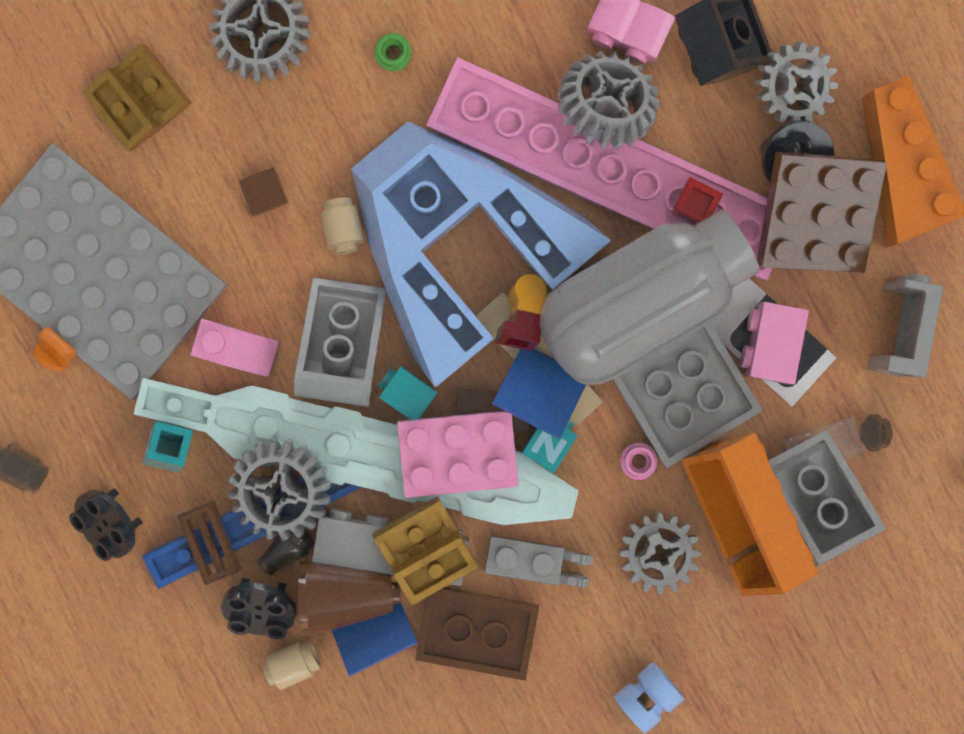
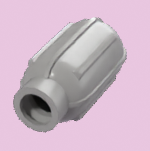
[539,209,760,385]

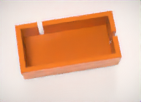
[681,433,818,596]

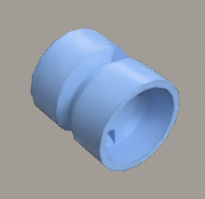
[613,662,685,734]

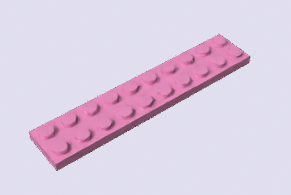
[426,57,773,281]

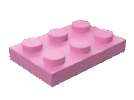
[397,410,518,498]

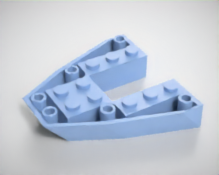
[351,121,611,387]

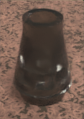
[258,529,314,576]

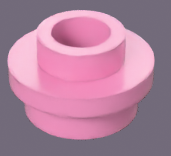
[620,442,658,480]

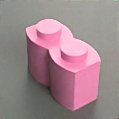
[587,0,675,66]

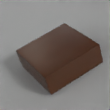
[239,168,288,217]

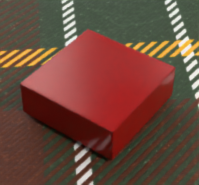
[672,177,724,224]

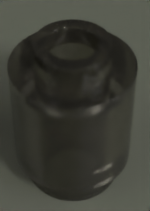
[0,443,50,494]

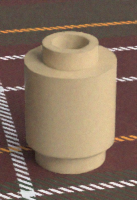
[320,197,364,255]
[263,641,322,690]

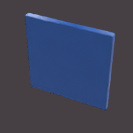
[492,349,586,439]
[332,580,418,676]

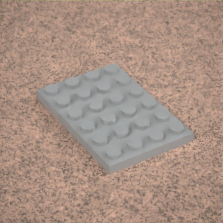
[0,143,228,400]

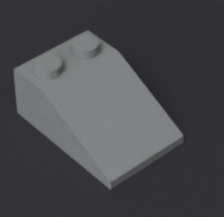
[294,277,386,407]
[768,430,886,567]

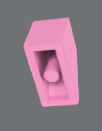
[190,319,280,377]

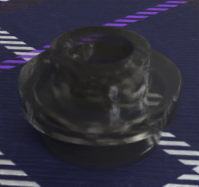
[859,414,893,452]

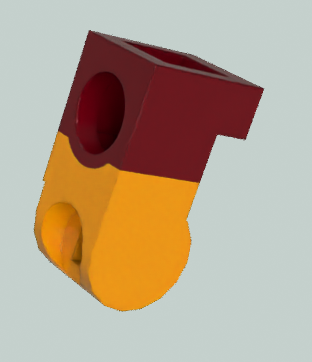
[495,274,547,351]

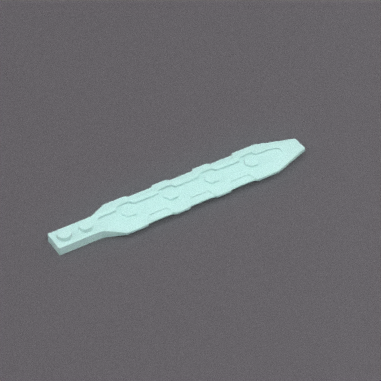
[133,378,579,525]

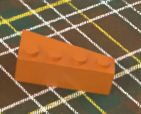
[862,75,964,248]

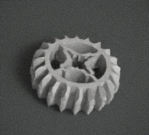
[209,0,311,83]
[557,50,660,150]
[228,438,331,541]

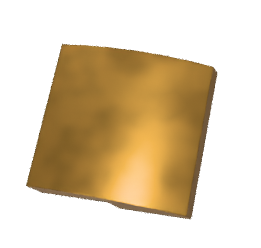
[82,44,192,151]
[372,496,478,605]

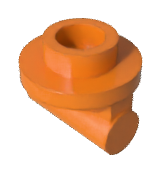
[33,327,77,371]

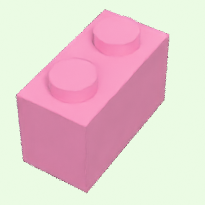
[740,302,809,385]

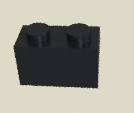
[674,0,772,86]

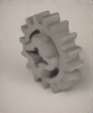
[754,42,838,123]
[618,512,701,595]

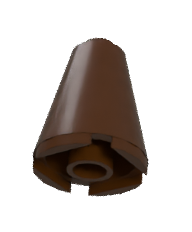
[298,561,401,637]

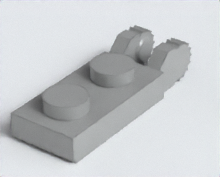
[485,535,593,587]

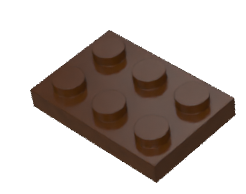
[415,587,539,681]

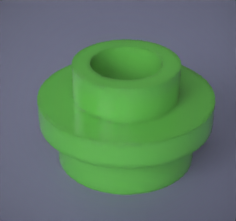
[374,33,412,72]

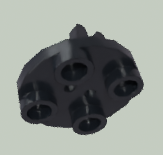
[760,120,835,184]
[69,488,143,561]
[221,578,297,639]

